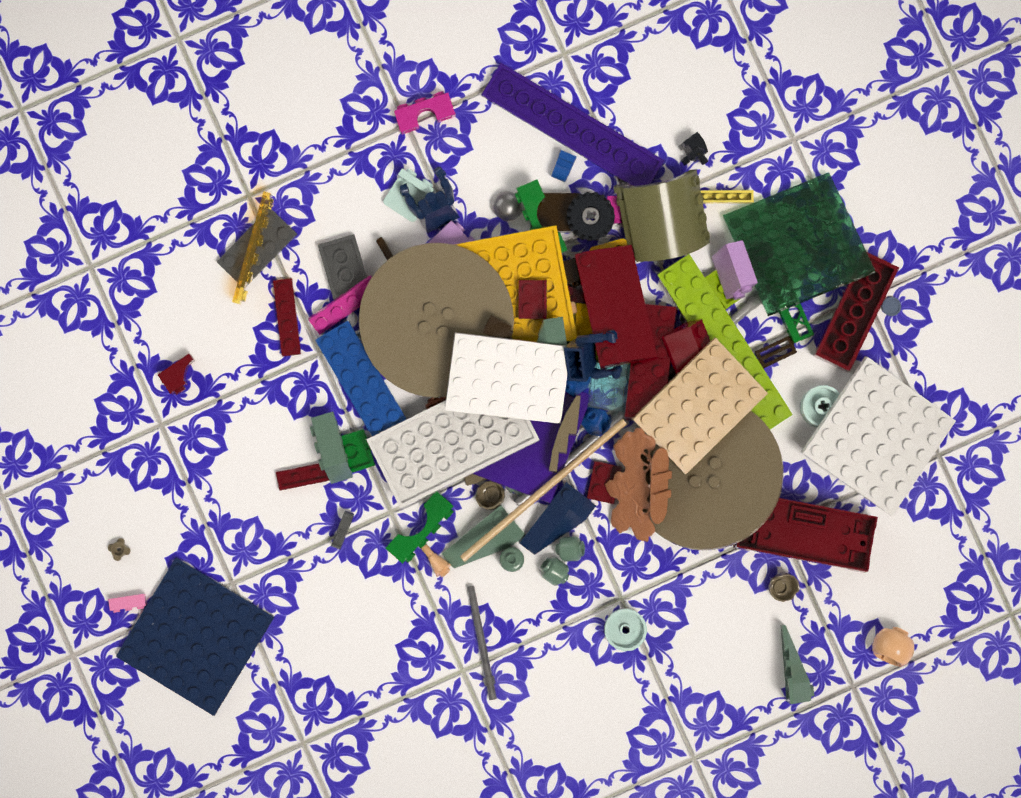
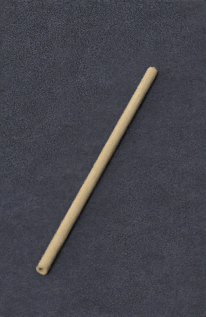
[460,418,627,562]

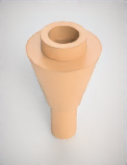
[421,545,451,577]

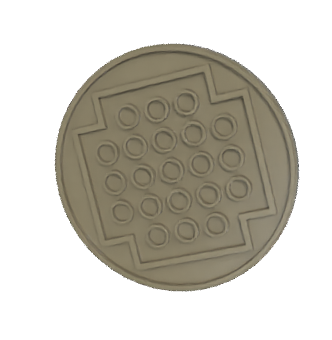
[359,243,514,398]
[641,411,784,551]

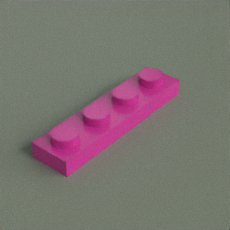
[308,275,372,335]

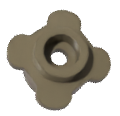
[108,538,131,561]

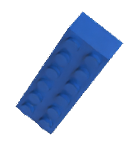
[315,321,407,436]

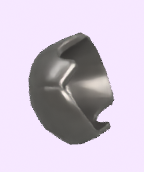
[492,191,523,221]

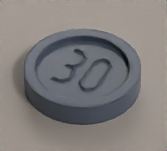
[882,297,901,316]

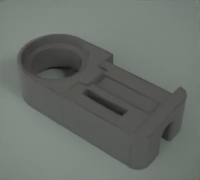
[331,510,354,550]

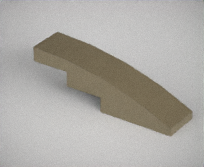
[549,396,581,473]

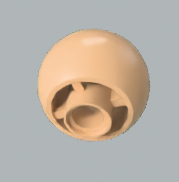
[872,627,914,667]

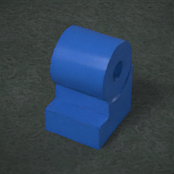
[551,150,577,182]

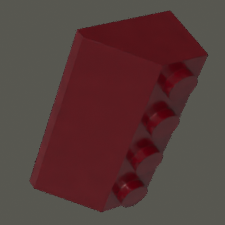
[662,319,710,375]

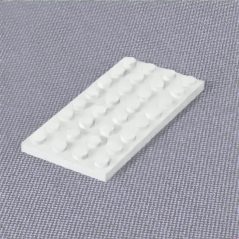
[366,400,540,509]

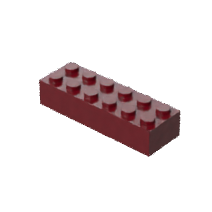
[813,251,900,373]
[625,304,677,421]

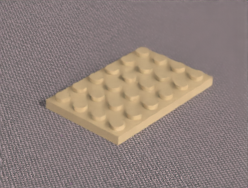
[632,338,768,475]

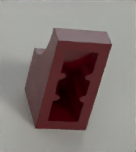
[158,353,195,395]

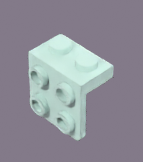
[383,169,435,222]

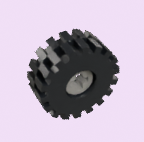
[567,192,615,242]

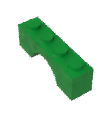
[514,179,567,253]
[385,491,454,564]

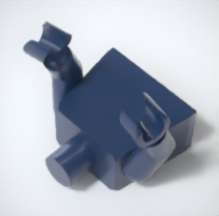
[400,167,460,233]
[564,330,622,382]

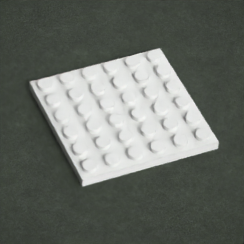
[801,356,956,516]

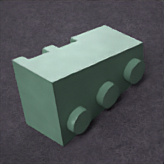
[309,412,353,484]

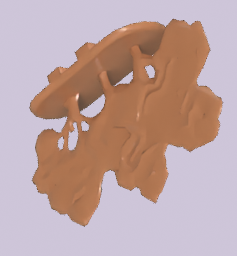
[605,428,672,542]

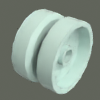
[800,385,840,428]
[604,608,647,651]

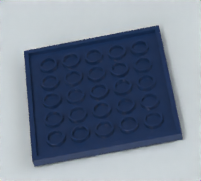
[116,557,275,716]

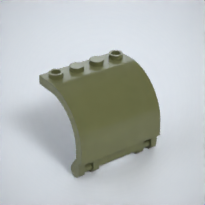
[613,169,710,262]

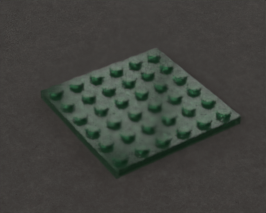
[723,172,875,316]

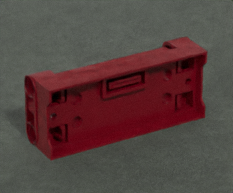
[733,498,878,573]

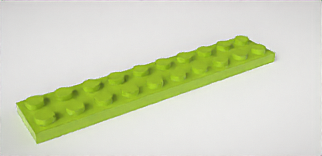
[657,254,793,430]

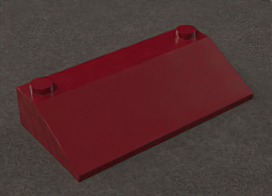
[575,245,657,369]

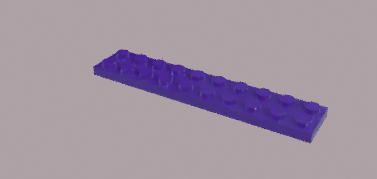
[481,63,665,186]

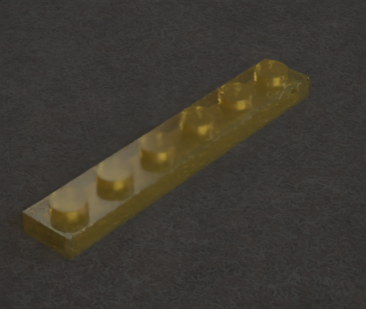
[232,191,274,305]

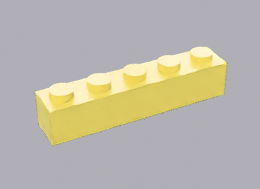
[701,190,754,204]

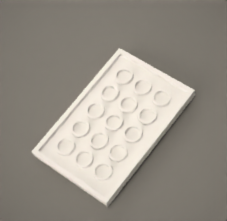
[445,332,567,424]

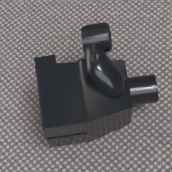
[678,131,708,166]

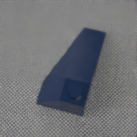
[519,482,596,555]

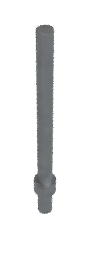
[467,586,497,700]

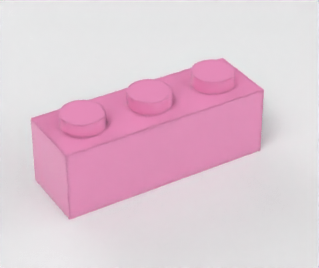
[108,594,147,613]

